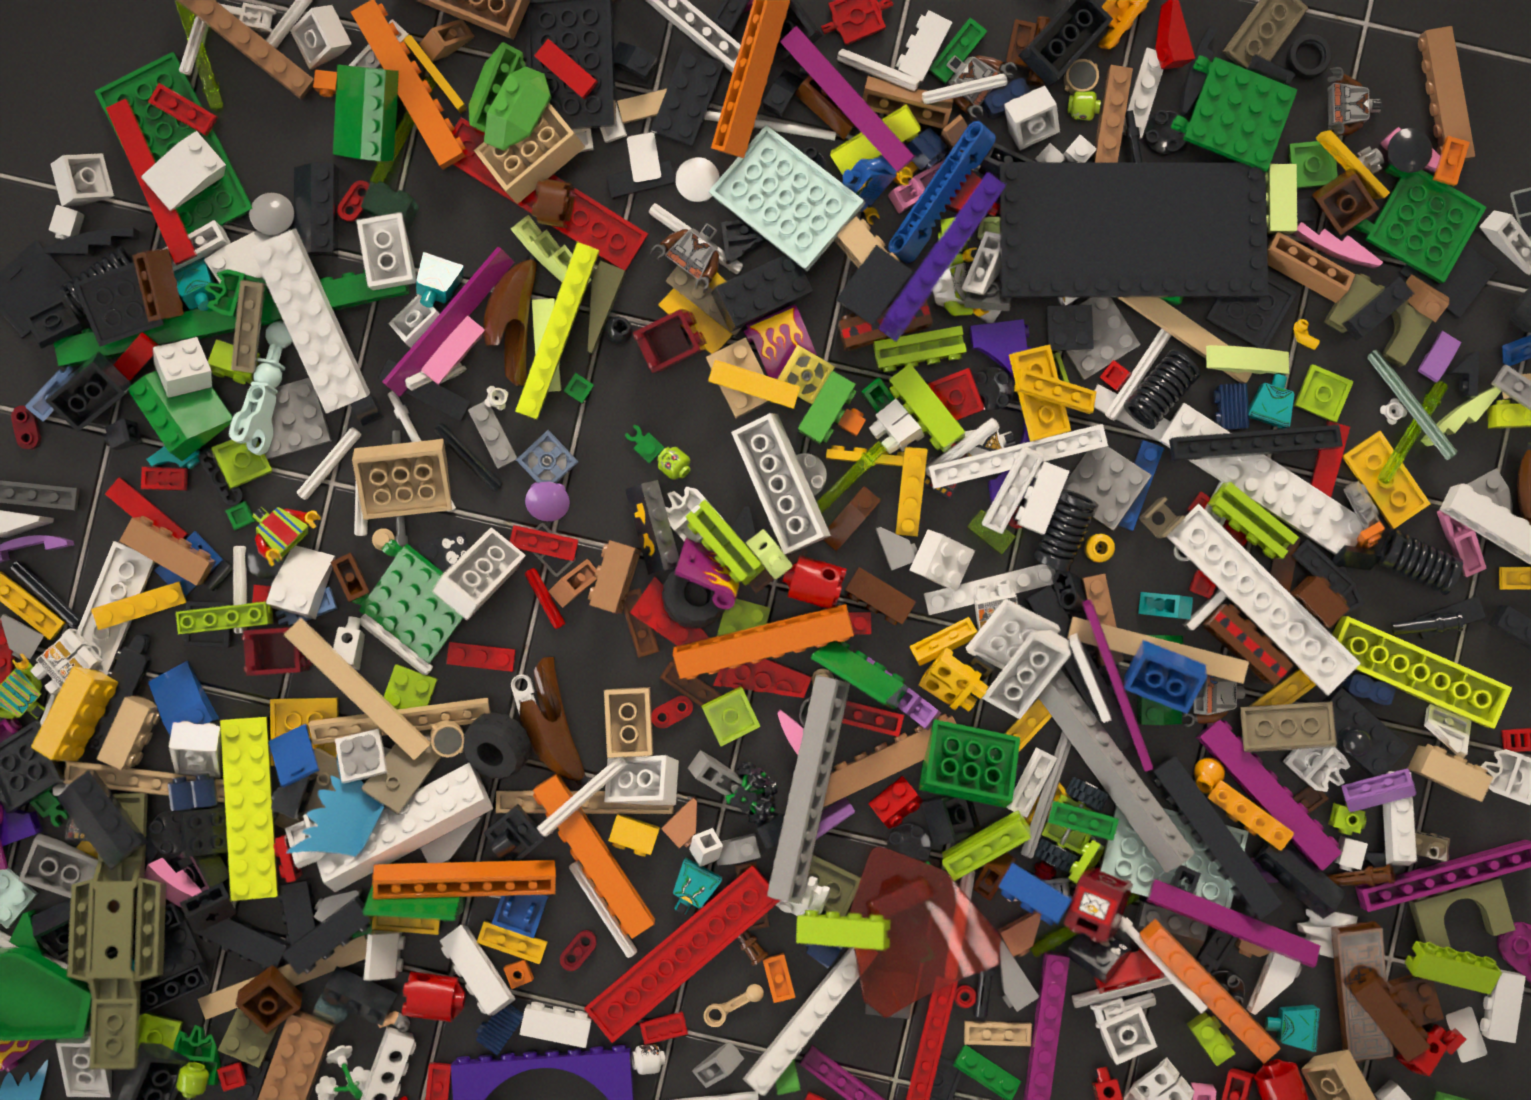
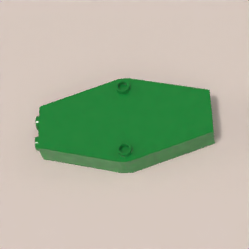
[0,947,92,1041]

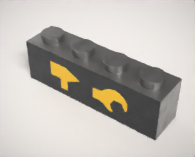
[625,480,679,575]

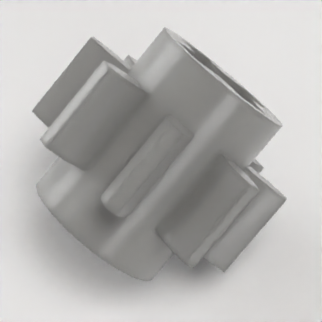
[1357,146,1384,174]

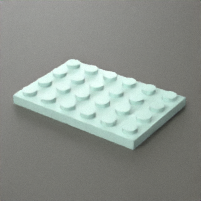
[708,125,866,271]
[1100,805,1249,909]

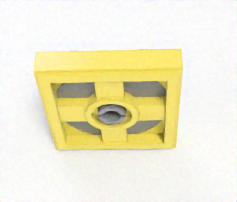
[777,345,835,404]

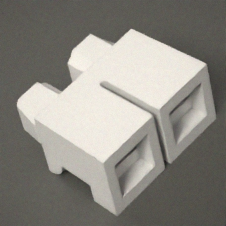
[869,399,925,454]

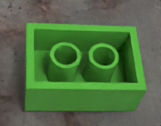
[797,371,857,445]

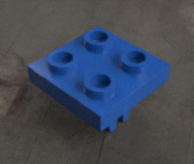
[492,894,549,939]

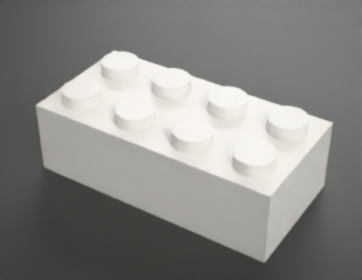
[432,527,526,620]

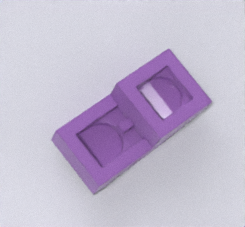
[1418,331,1461,383]

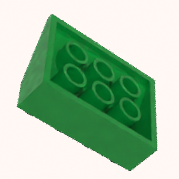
[333,64,399,161]
[128,370,233,461]
[919,719,1020,808]
[363,884,465,921]

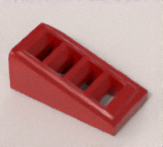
[1501,728,1531,752]

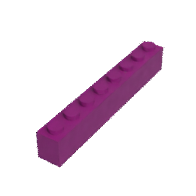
[1195,720,1342,871]
[1355,839,1531,912]
[1023,950,1070,1100]

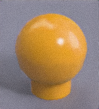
[1194,757,1225,793]

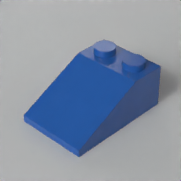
[148,661,219,737]

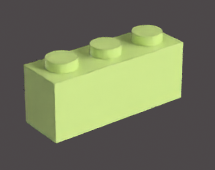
[1266,164,1297,234]

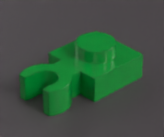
[625,424,665,464]
[29,789,70,827]

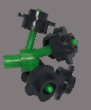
[726,762,778,825]

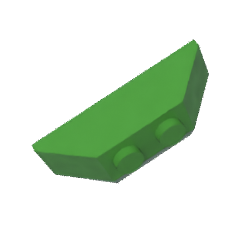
[469,42,525,133]
[484,66,551,151]

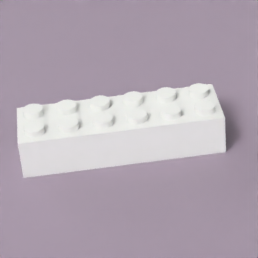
[731,413,831,555]

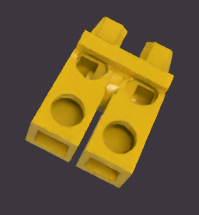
[919,647,988,711]

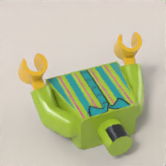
[0,653,45,719]

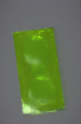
[967,509,1016,554]

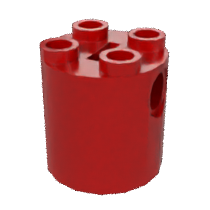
[782,555,847,609]
[402,972,466,1022]
[1254,1059,1309,1100]

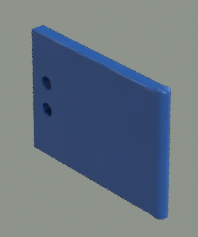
[154,531,223,598]
[268,724,319,788]

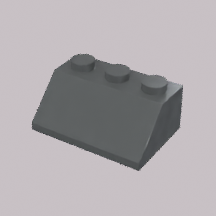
[1129,900,1208,958]

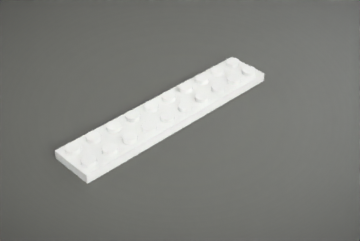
[1159,403,1365,555]
[1166,504,1360,695]
[40,541,155,762]

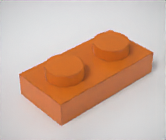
[1433,136,1470,186]
[1356,522,1385,549]
[763,953,796,1003]

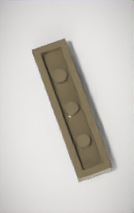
[666,265,742,336]
[231,280,265,373]

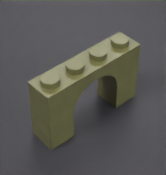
[1324,274,1432,367]
[1409,877,1515,948]

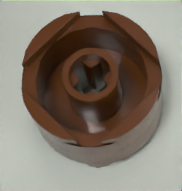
[532,179,574,228]

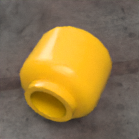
[1084,534,1115,563]

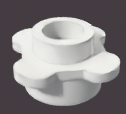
[484,386,508,410]
[1380,398,1407,425]

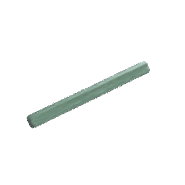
[1367,349,1457,460]

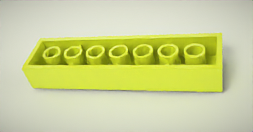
[1332,616,1512,729]
[220,717,278,901]

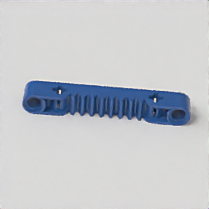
[888,121,996,263]

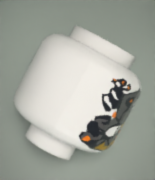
[631,1044,665,1075]

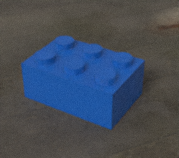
[1124,640,1207,714]
[998,863,1072,926]

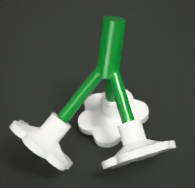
[316,1045,370,1100]

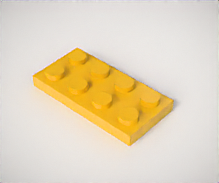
[1009,344,1071,441]
[1342,431,1430,529]

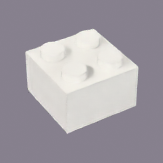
[1004,86,1060,150]
[153,337,212,398]
[910,530,975,591]

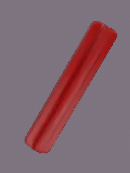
[525,568,565,629]

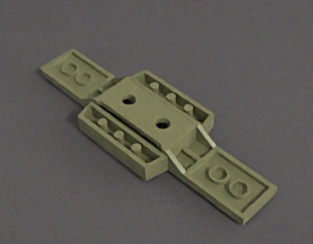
[68,793,166,1069]

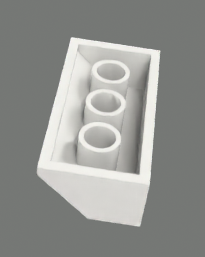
[982,630,1071,719]

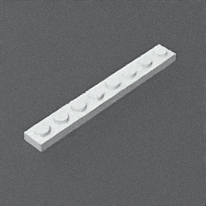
[928,424,1108,489]

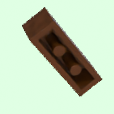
[795,75,856,139]
[132,248,184,322]
[845,567,916,626]

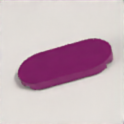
[1497,922,1531,984]

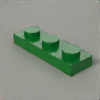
[928,17,987,85]
[1047,800,1119,841]
[953,1045,1021,1100]

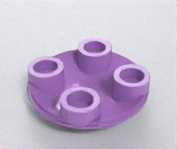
[525,482,570,521]

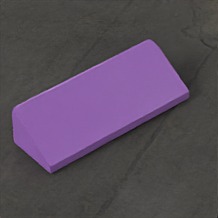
[1341,769,1416,812]
[816,797,855,839]

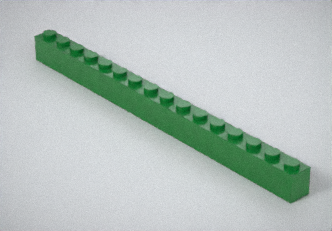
[54,270,410,368]

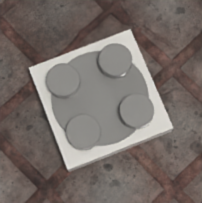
[335,729,388,783]

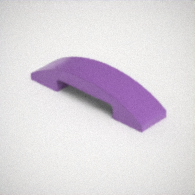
[0,535,74,562]

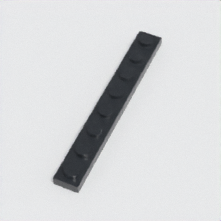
[1169,425,1343,461]

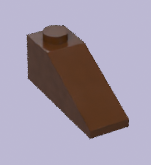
[823,486,881,551]

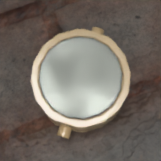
[1063,59,1099,95]
[430,720,464,757]

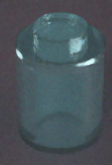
[313,993,349,1025]

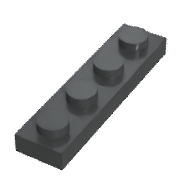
[0,480,80,511]

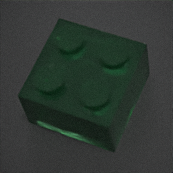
[360,181,419,231]

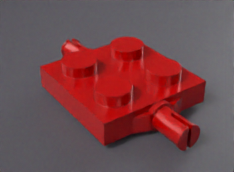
[821,0,893,46]

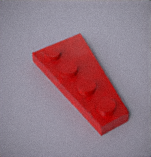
[630,577,709,646]
[713,658,812,698]

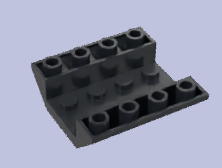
[106,903,209,1016]

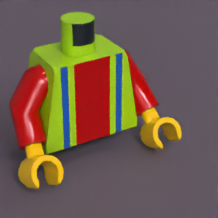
[253,507,321,566]

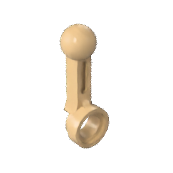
[704,984,764,1027]

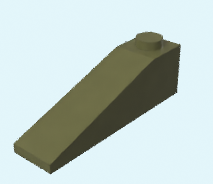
[588,261,626,355]

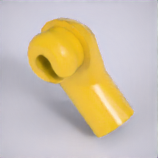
[1293,319,1320,350]

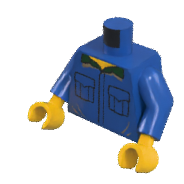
[843,156,913,225]

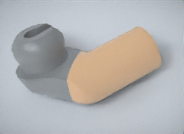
[378,1011,410,1032]

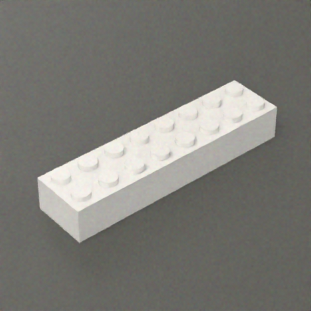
[250,229,370,413]
[316,763,493,892]

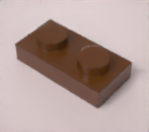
[1005,19,1037,69]

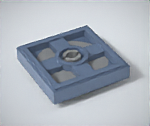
[516,430,579,483]

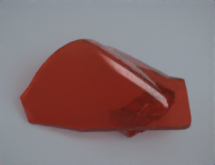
[850,847,1001,1018]

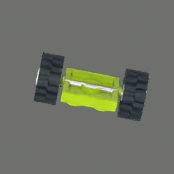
[1034,777,1109,872]

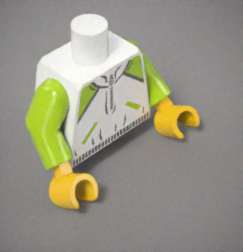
[932,247,989,317]

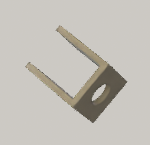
[1138,497,1185,539]

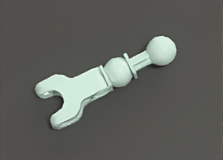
[229,321,293,455]

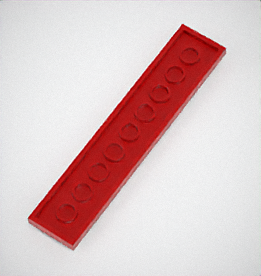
[452,117,648,272]
[584,865,781,1043]

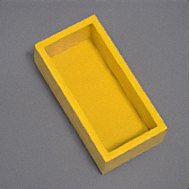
[31,667,118,761]

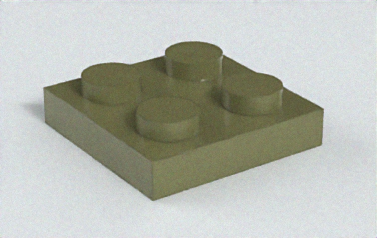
[217,1008,279,1068]

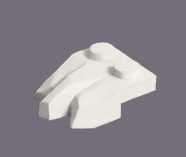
[665,487,722,543]
[1282,747,1351,792]
[1481,749,1531,805]
[285,814,326,869]
[776,876,830,915]
[1297,908,1358,958]

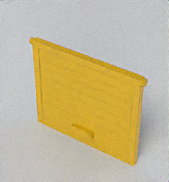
[658,273,733,354]

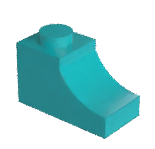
[146,446,201,469]
[1138,592,1193,620]

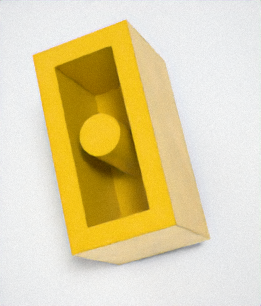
[608,814,660,857]

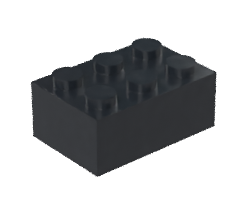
[45,351,131,432]

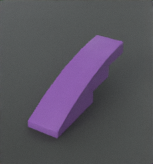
[866,657,941,730]

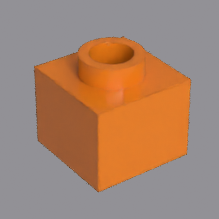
[313,70,337,97]
[837,408,866,436]
[503,959,534,989]

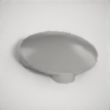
[249,193,294,237]

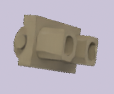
[1415,831,1450,861]

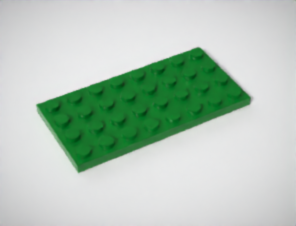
[94,51,253,234]

